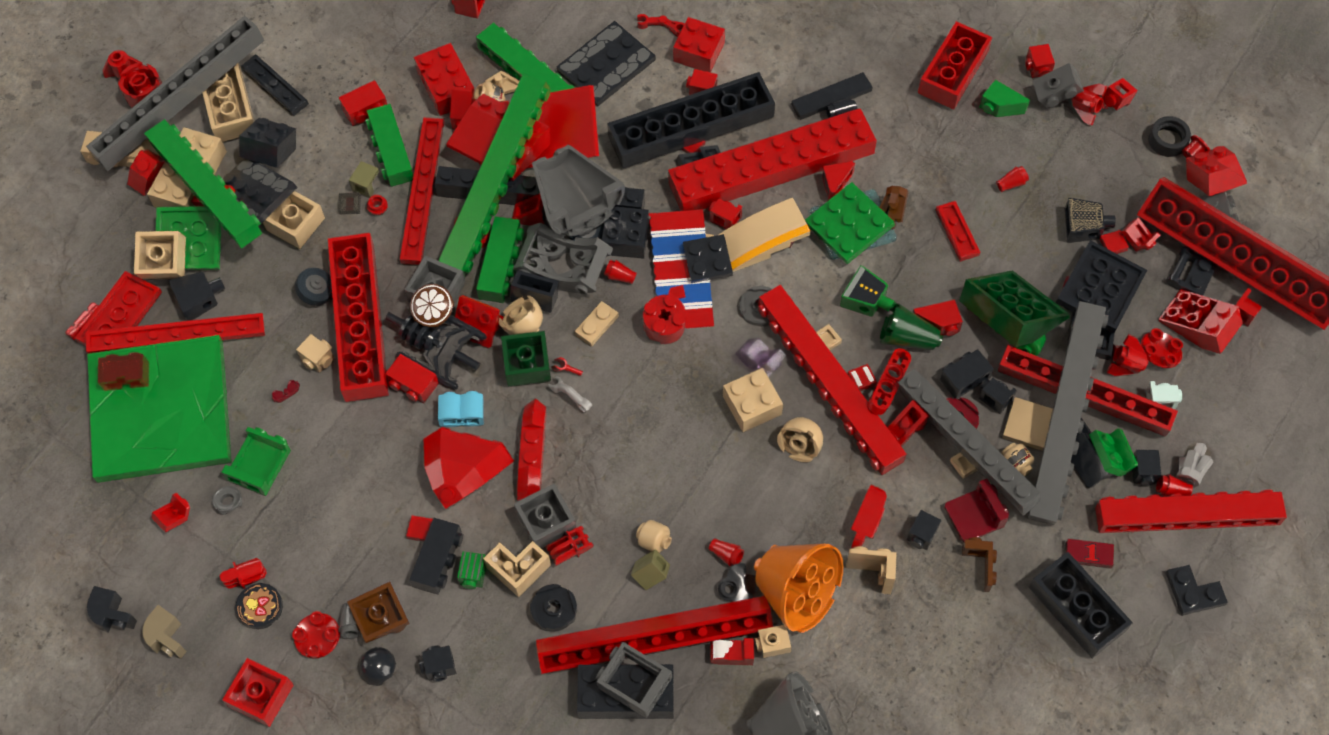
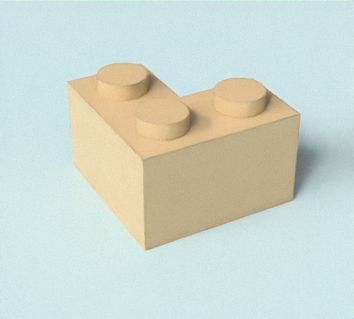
[483,541,551,597]

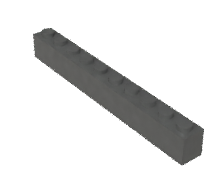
[86,15,265,171]
[1027,301,1108,525]

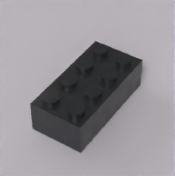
[1029,552,1133,659]
[577,664,674,719]

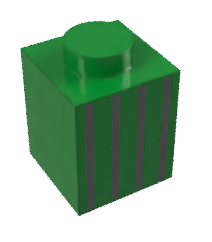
[457,551,486,589]

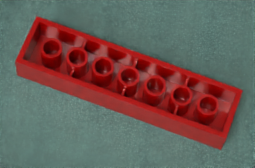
[328,233,389,402]

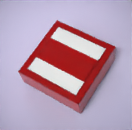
[848,364,877,391]

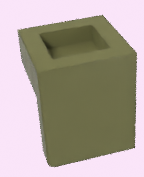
[349,161,379,198]
[631,549,670,590]

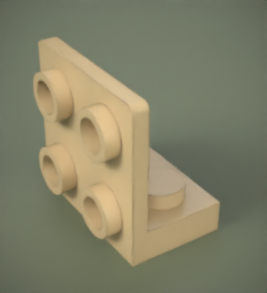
[846,546,897,594]

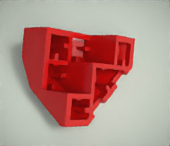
[423,427,514,509]

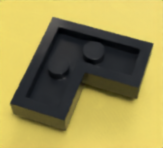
[1166,565,1228,616]

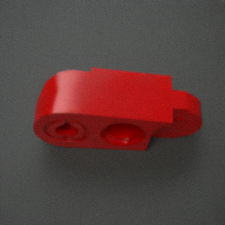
[851,484,887,549]

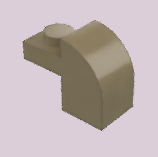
[143,605,187,659]

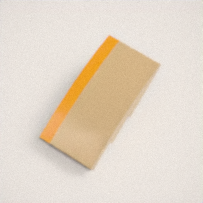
[718,198,810,272]

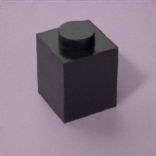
[1132,450,1162,486]
[907,510,941,550]

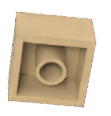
[263,191,325,249]
[134,231,186,279]
[723,368,783,432]

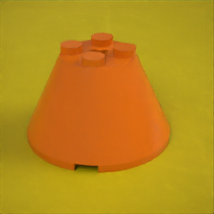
[754,543,843,633]

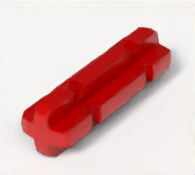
[65,302,99,340]

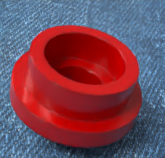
[367,195,388,215]

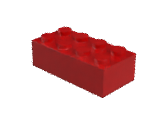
[918,21,992,110]

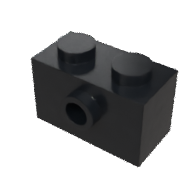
[510,270,559,313]

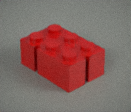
[414,43,475,116]

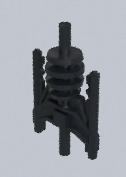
[385,312,487,390]

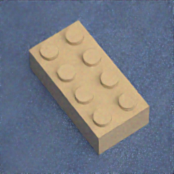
[202,63,254,142]
[147,127,227,208]

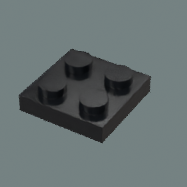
[682,234,733,284]

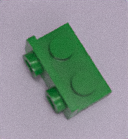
[1089,428,1138,477]

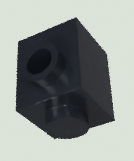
[419,645,457,682]

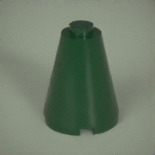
[880,302,943,350]

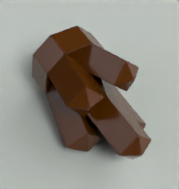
[879,185,908,230]

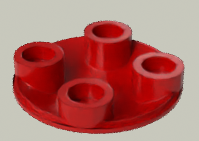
[1141,328,1183,368]
[292,611,340,658]

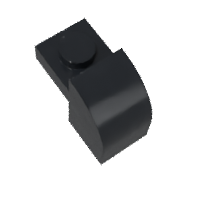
[87,586,137,633]

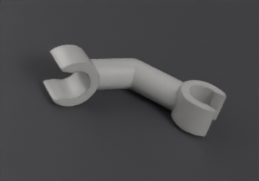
[548,376,592,413]

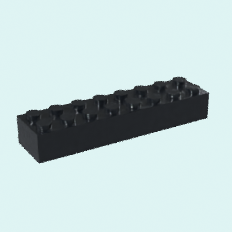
[607,72,775,169]

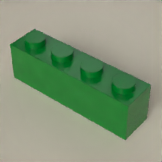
[365,104,413,187]
[476,216,524,303]

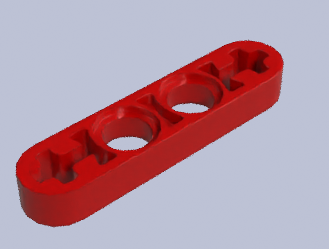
[868,348,911,415]

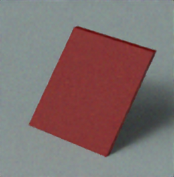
[526,85,599,169]

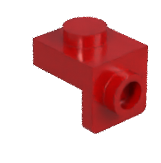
[1121,217,1160,251]
[151,493,190,533]

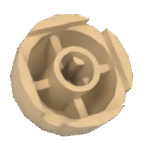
[499,296,543,335]
[777,417,823,462]

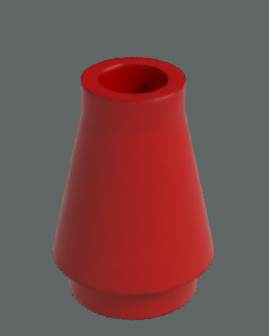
[996,166,1029,192]
[604,260,637,284]
[1156,474,1193,496]
[709,538,744,566]

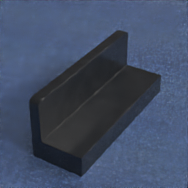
[1071,418,1115,488]

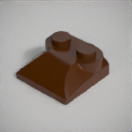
[347,582,410,643]

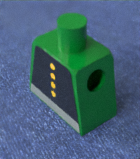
[840,265,895,317]

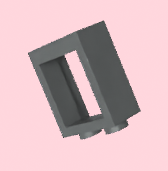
[596,642,672,718]

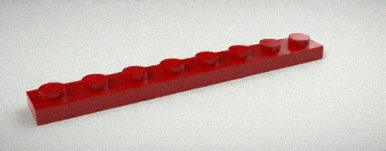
[400,117,444,265]
[85,313,265,354]

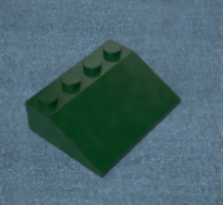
[959,270,1070,347]

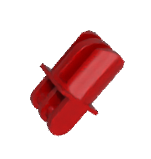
[545,526,594,566]
[220,558,267,589]

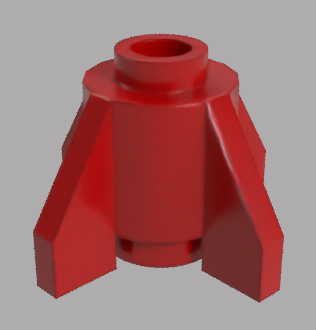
[102,50,143,79]
[1071,83,1108,125]
[1107,334,1148,376]

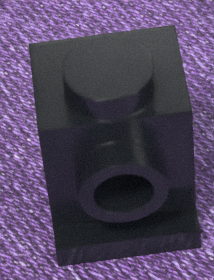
[979,378,1017,414]

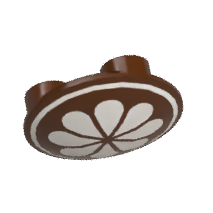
[410,284,454,327]

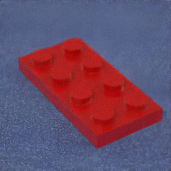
[75,271,162,346]

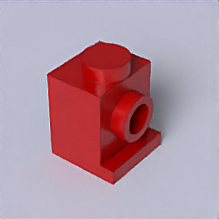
[1102,78,1138,111]
[708,198,742,229]

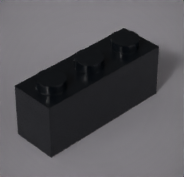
[409,518,464,595]

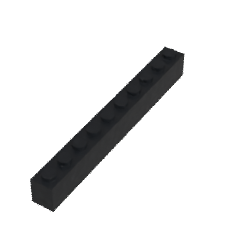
[435,166,645,209]

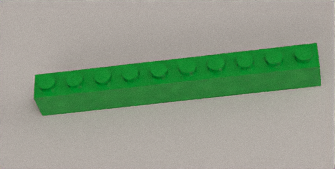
[439,73,550,278]

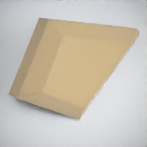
[485,70,519,94]

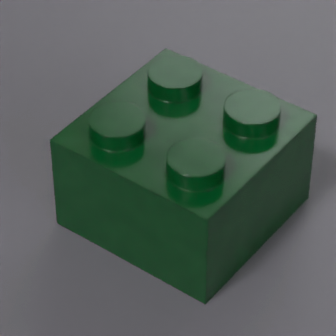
[501,331,551,387]

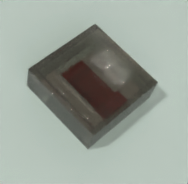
[338,192,361,215]

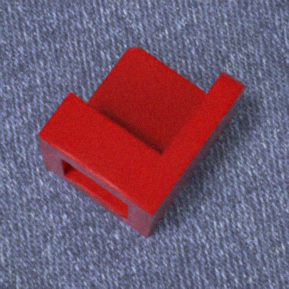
[1236,288,1262,327]

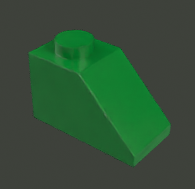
[979,79,1030,117]

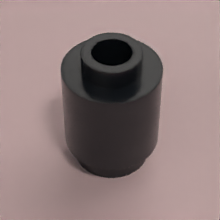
[826,97,858,118]

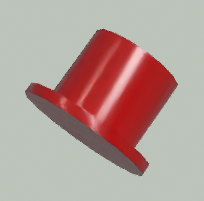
[1182,135,1210,158]

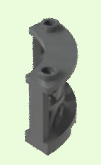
[513,223,613,295]

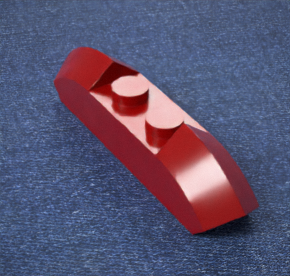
[517,398,547,500]

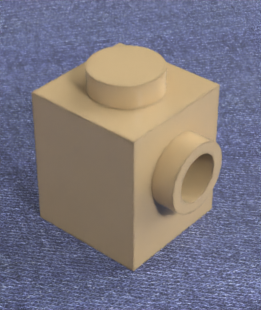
[296,334,334,373]
[755,625,791,658]

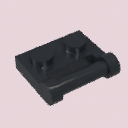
[1166,246,1217,296]

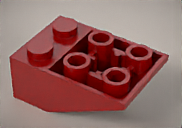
[1158,289,1243,354]

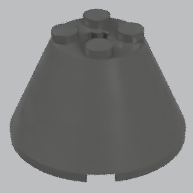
[747,671,833,735]

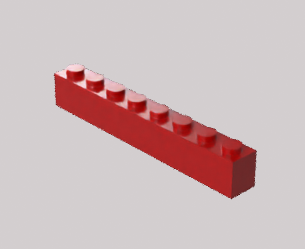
[998,345,1178,437]
[1095,490,1287,533]

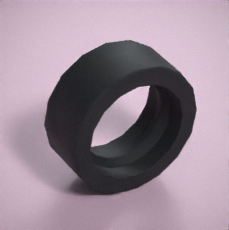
[1148,116,1191,157]

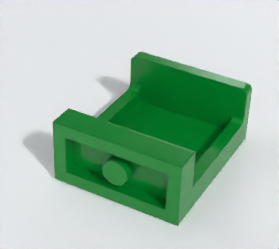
[221,427,291,496]

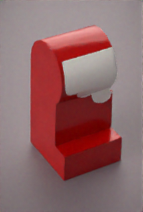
[710,638,754,665]

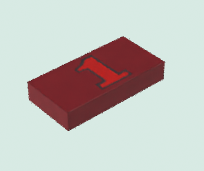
[1066,539,1114,568]

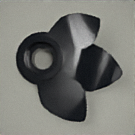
[718,563,759,602]

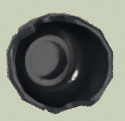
[359,647,396,686]

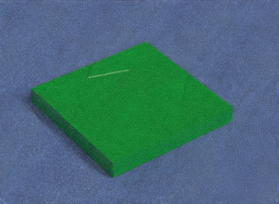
[87,335,232,483]

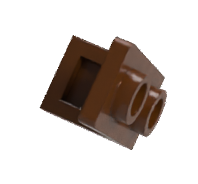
[962,537,997,592]

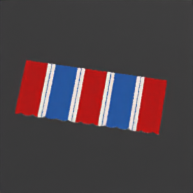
[649,209,714,329]

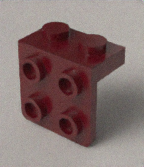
[944,478,1009,542]

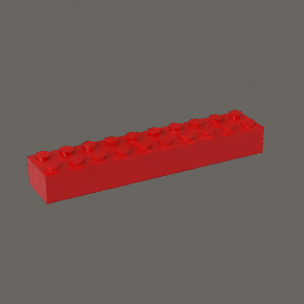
[668,108,877,211]
[1137,177,1329,330]

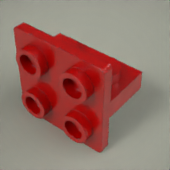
[455,295,504,348]

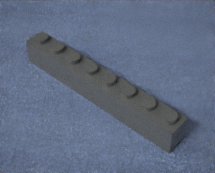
[898,369,1040,516]

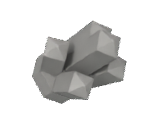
[1176,443,1213,488]

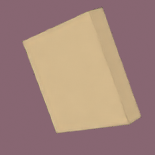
[1002,397,1053,451]

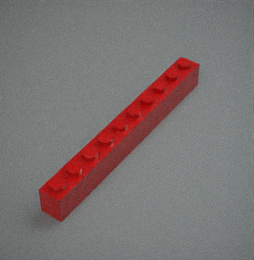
[757,284,907,475]
[536,596,773,674]

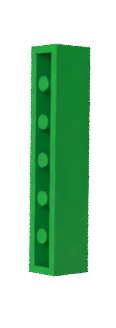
[476,22,575,92]

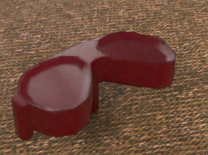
[272,380,300,403]

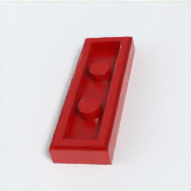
[935,201,980,262]

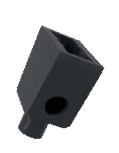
[169,272,225,321]

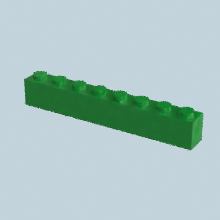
[144,119,262,249]

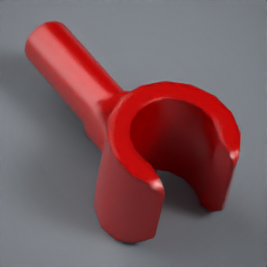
[551,357,583,376]

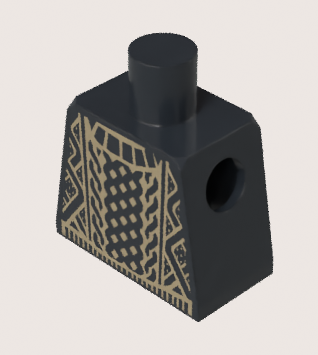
[1064,198,1116,243]

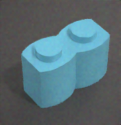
[438,391,484,427]

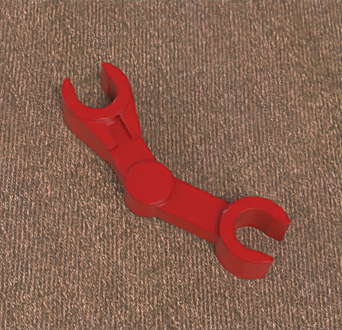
[637,14,685,37]

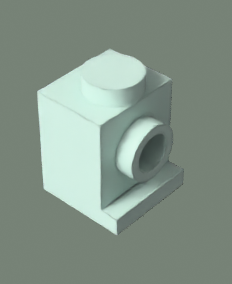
[1145,381,1182,409]

